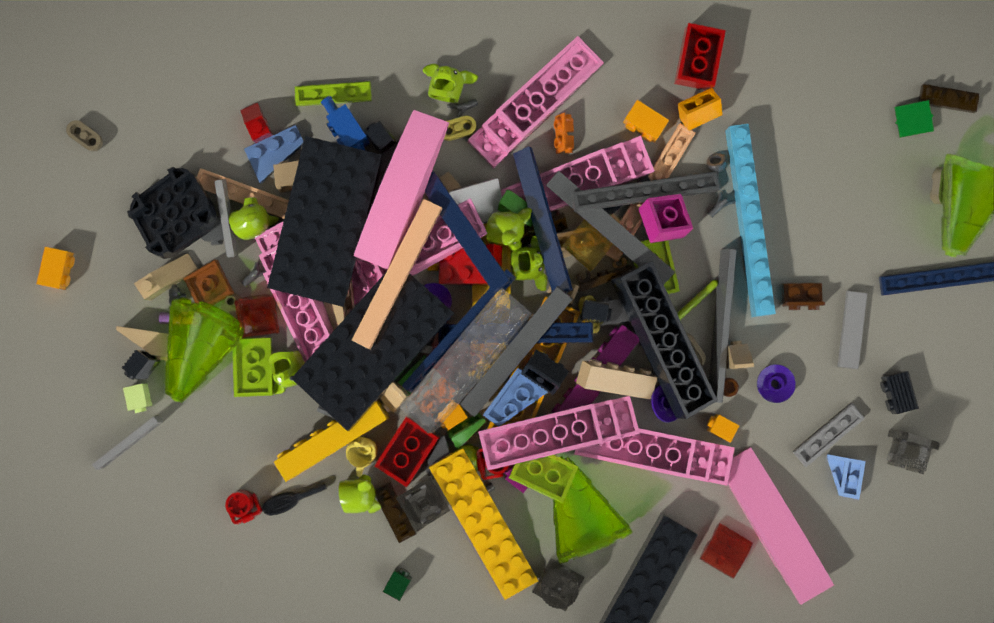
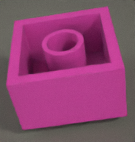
[639,194,693,243]

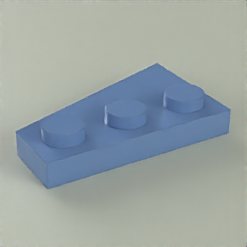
[244,125,304,184]
[483,368,548,427]

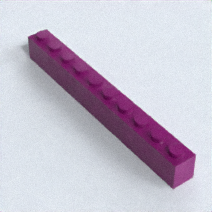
[504,325,639,493]

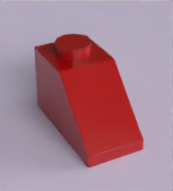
[240,102,273,143]

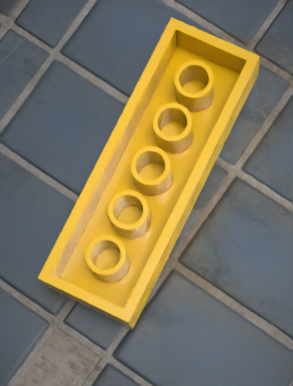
[274,399,390,482]

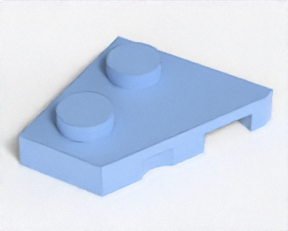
[827,454,866,500]

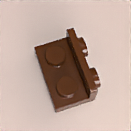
[782,283,825,310]

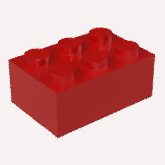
[674,23,726,90]
[439,244,502,285]
[374,416,440,487]

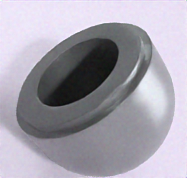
[707,153,727,173]

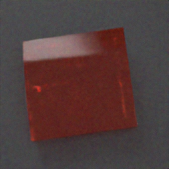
[699,523,753,579]

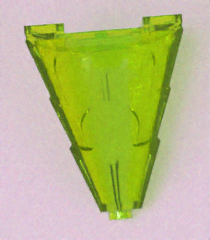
[941,154,994,258]
[165,298,244,403]
[551,456,633,564]

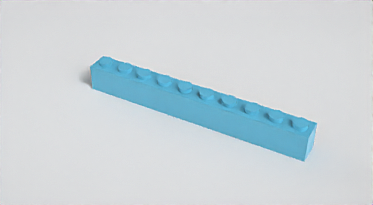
[725,124,776,317]

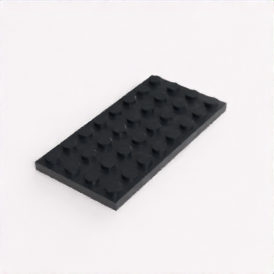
[267,136,382,307]
[291,271,455,431]

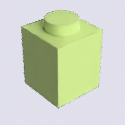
[123,384,152,413]

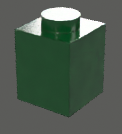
[383,568,412,601]

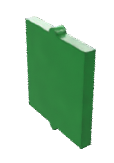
[894,100,934,138]

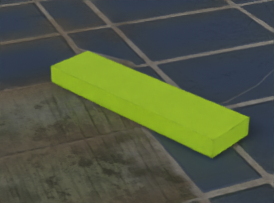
[294,81,372,107]

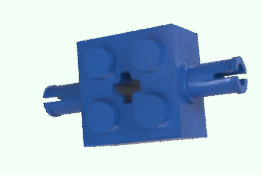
[321,96,370,151]

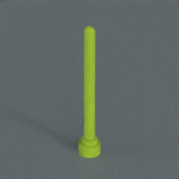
[677,280,718,320]

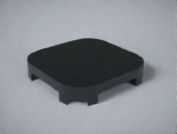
[127,167,216,259]

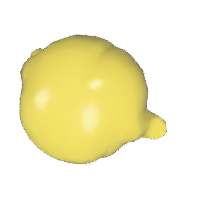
[346,437,378,477]

